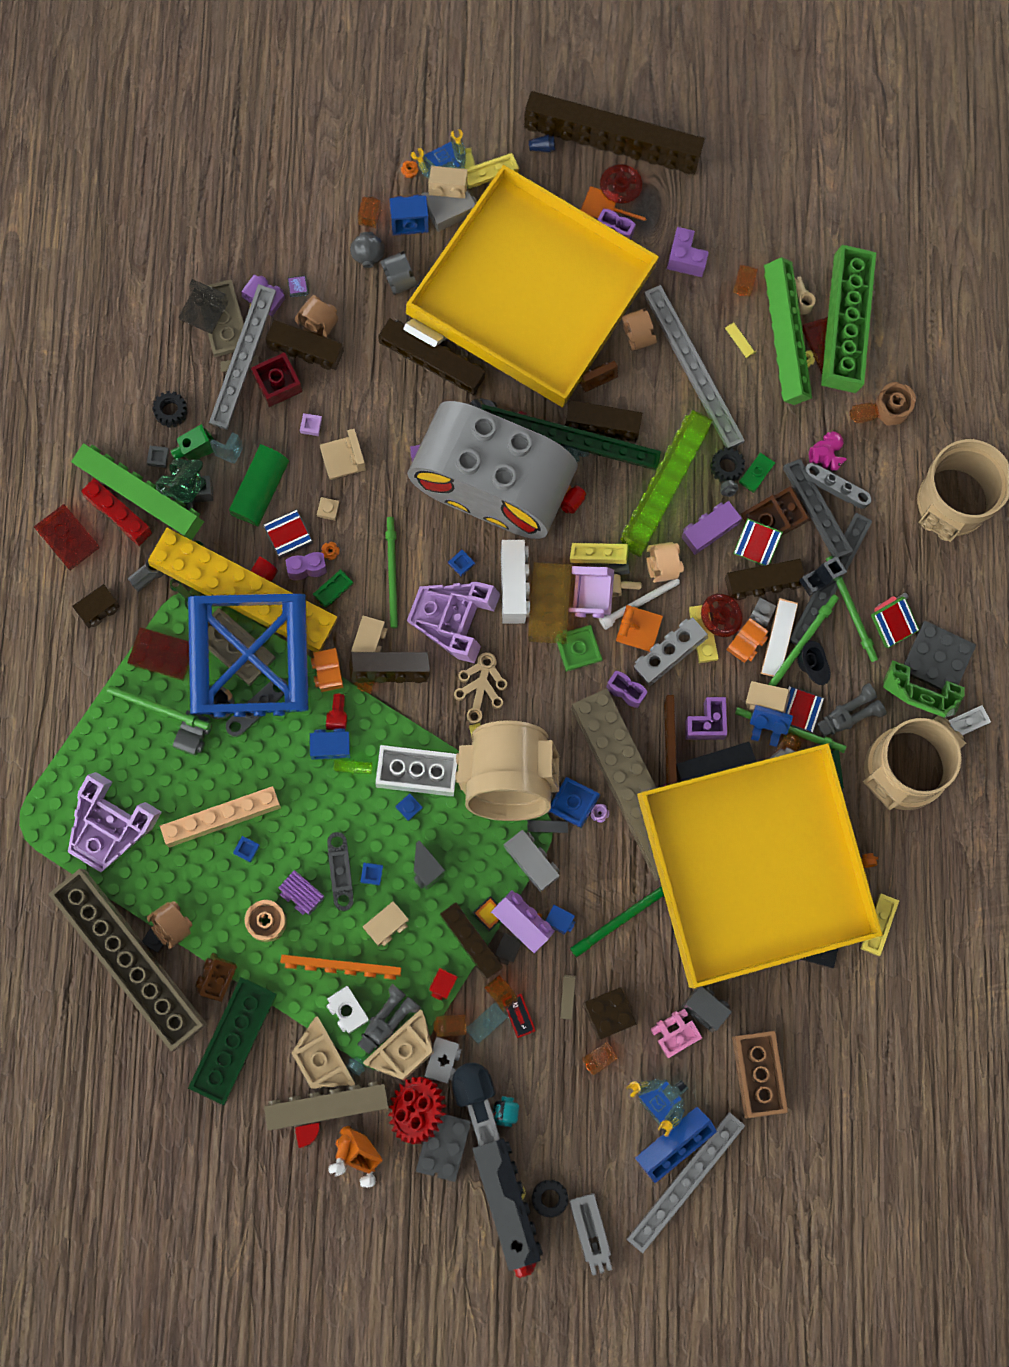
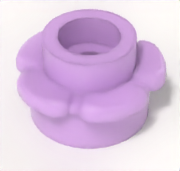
[590,804,610,823]

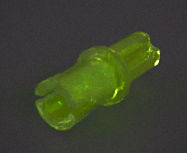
[333,759,373,775]

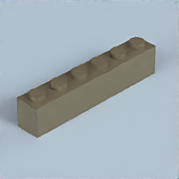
[264,1081,389,1131]

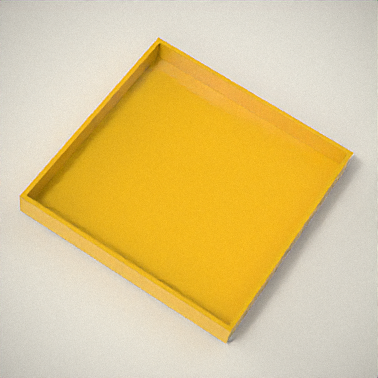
[406,165,659,408]
[637,743,883,988]

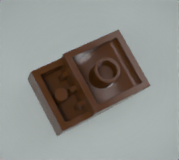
[741,486,811,536]

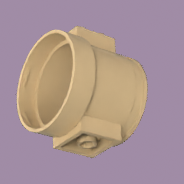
[917,439,1009,542]
[863,715,966,811]
[455,721,560,821]

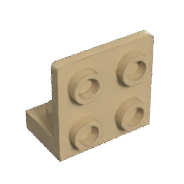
[320,429,365,480]

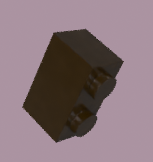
[72,584,120,628]

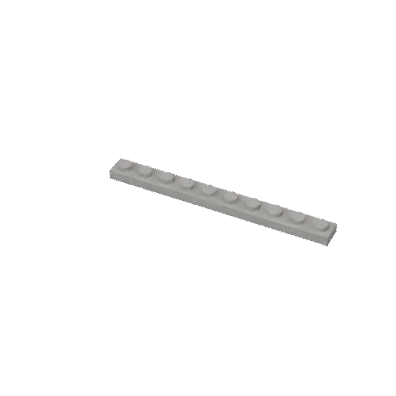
[644,285,745,449]

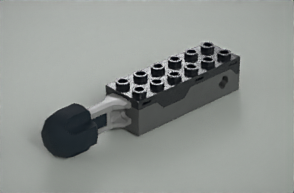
[452,1062,543,1278]

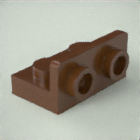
[580,361,618,393]
[196,953,237,1002]

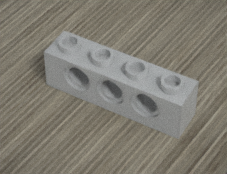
[634,617,708,687]

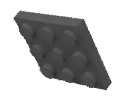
[904,620,976,691]

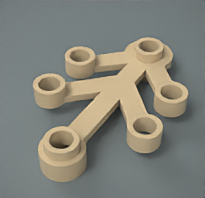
[454,652,507,724]

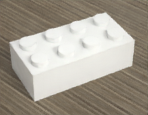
[501,540,530,624]
[375,745,457,796]

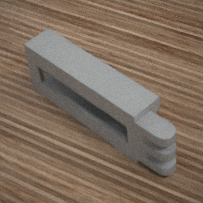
[569,1193,612,1276]

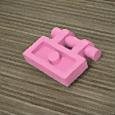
[650,1009,702,1059]

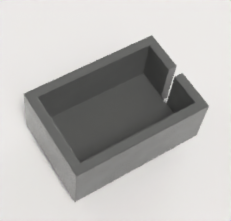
[416,1114,471,1182]

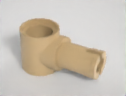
[795,277,816,315]

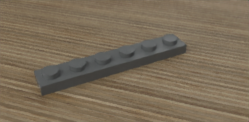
[783,459,853,559]

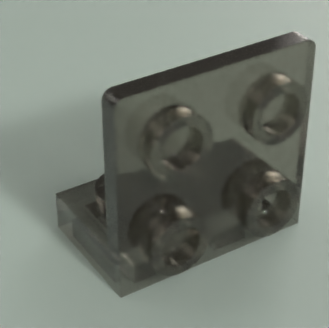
[179,279,228,334]

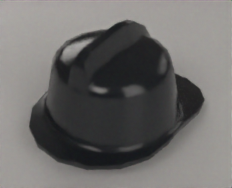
[797,641,831,685]

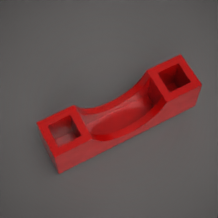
[81,478,152,546]

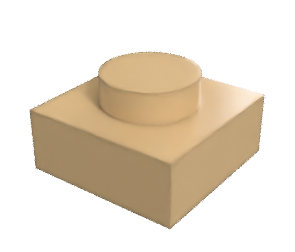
[317,497,340,521]

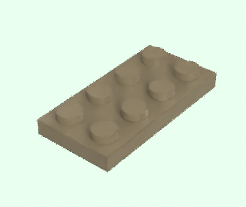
[196,279,244,357]
[208,608,276,686]

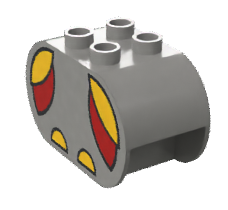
[407,401,578,539]

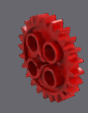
[388,1077,446,1145]

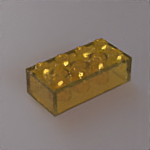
[528,562,573,644]

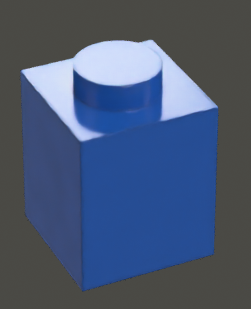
[545,905,576,935]

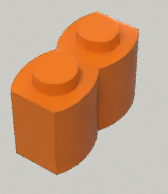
[726,618,769,663]
[310,648,344,692]

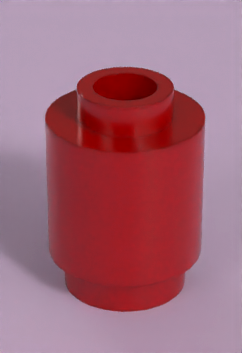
[561,485,586,514]

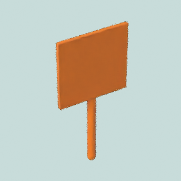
[581,186,646,221]

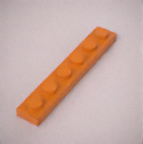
[280,955,402,980]

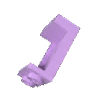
[569,566,614,618]

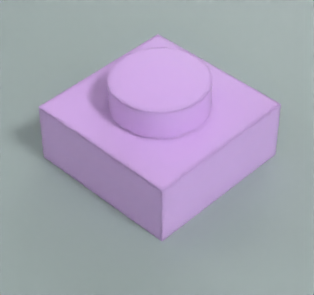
[300,413,322,436]

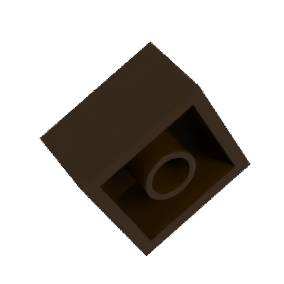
[583,987,637,1041]

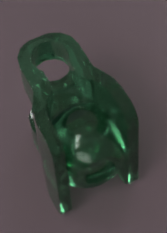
[155,458,205,503]

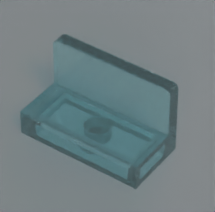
[210,432,243,464]
[465,1003,508,1044]

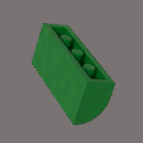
[229,444,289,527]

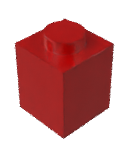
[429,968,457,1001]

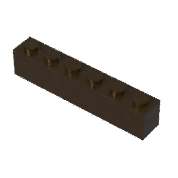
[378,318,485,395]

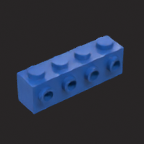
[635,1107,717,1183]

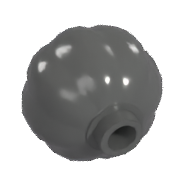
[350,232,385,268]

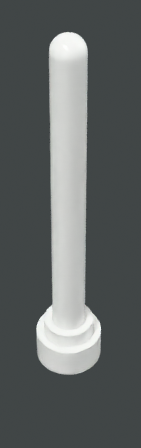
[599,579,680,630]

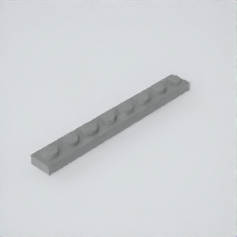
[209,284,276,430]
[627,1112,745,1253]

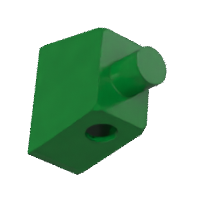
[171,424,218,462]

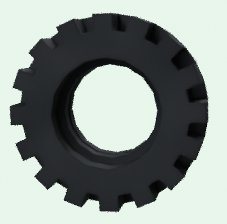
[152,391,188,428]
[710,447,745,483]
[532,1180,569,1218]

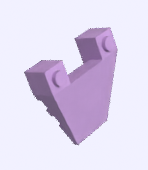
[407,582,500,663]
[68,772,162,872]

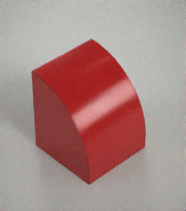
[250,556,278,582]
[295,1122,320,1148]

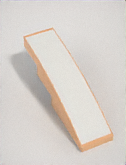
[760,598,798,677]

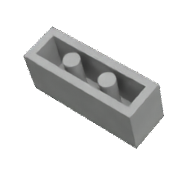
[504,830,560,893]

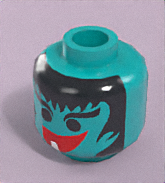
[493,1096,520,1127]

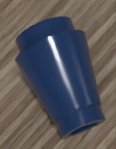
[529,134,555,153]

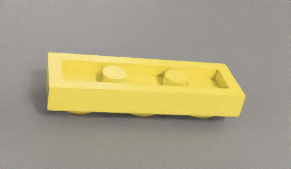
[467,153,519,189]
[570,543,629,564]
[689,604,718,663]
[860,894,899,956]

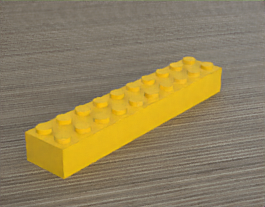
[148,528,337,652]

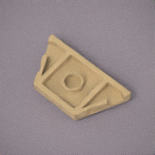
[363,1009,434,1080]
[291,1016,355,1088]

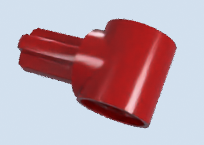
[326,693,347,731]

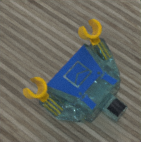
[411,129,466,178]
[626,1079,688,1136]

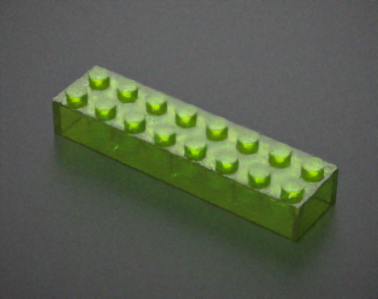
[620,410,712,558]

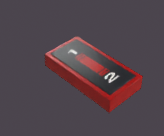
[503,994,536,1039]

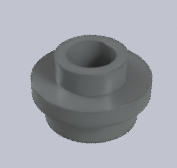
[720,480,739,497]

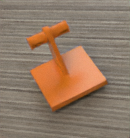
[616,605,663,652]

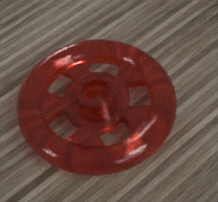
[600,164,643,204]
[701,593,743,637]

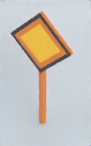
[472,896,542,931]

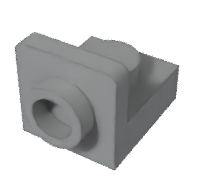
[749,598,777,627]

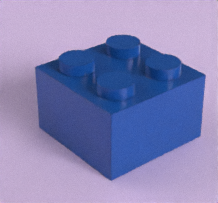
[390,195,429,235]

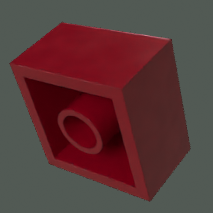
[251,352,303,407]

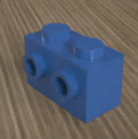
[310,729,350,760]

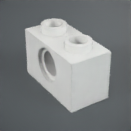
[326,986,370,1034]

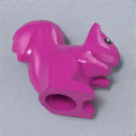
[808,431,847,471]

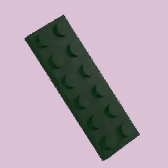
[188,977,277,1106]

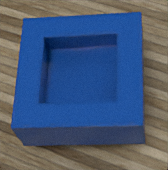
[448,550,475,577]
[395,793,423,822]
[233,836,260,863]
[360,863,383,886]

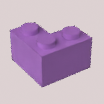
[667,227,709,277]
[685,697,727,740]

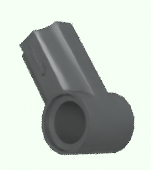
[127,560,164,592]

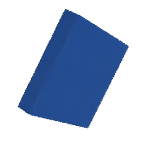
[549,777,600,829]

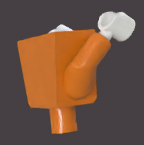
[329,1126,383,1188]

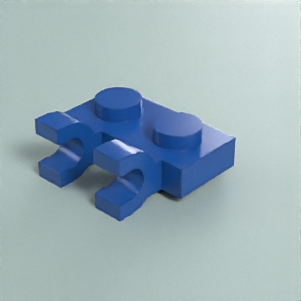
[750,705,793,747]

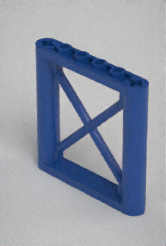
[188,594,309,718]

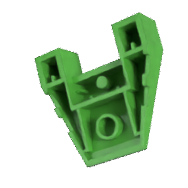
[883,660,965,718]

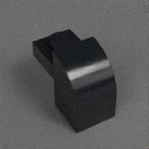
[799,556,847,596]

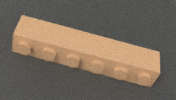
[160,786,281,848]

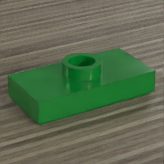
[739,453,775,493]
[313,569,354,609]

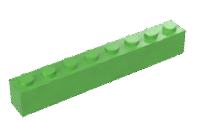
[764,257,812,405]
[71,443,204,540]

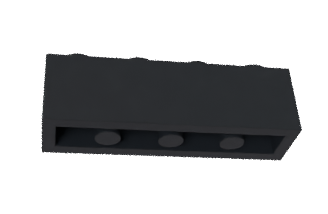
[676,741,757,782]

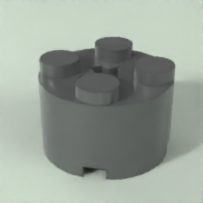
[380,251,418,294]

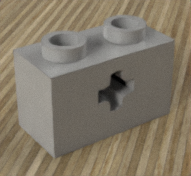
[424,1037,462,1084]

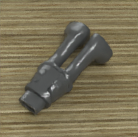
[817,683,887,737]
[357,984,421,1054]

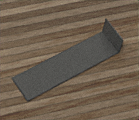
[527,820,568,833]

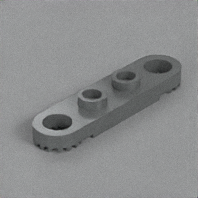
[803,463,871,509]
[225,678,288,737]
[327,832,354,911]

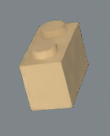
[428,166,467,198]
[351,616,388,652]
[746,681,790,713]
[363,901,409,947]

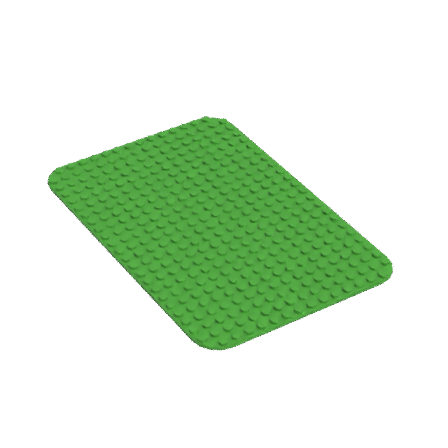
[19,591,552,1071]

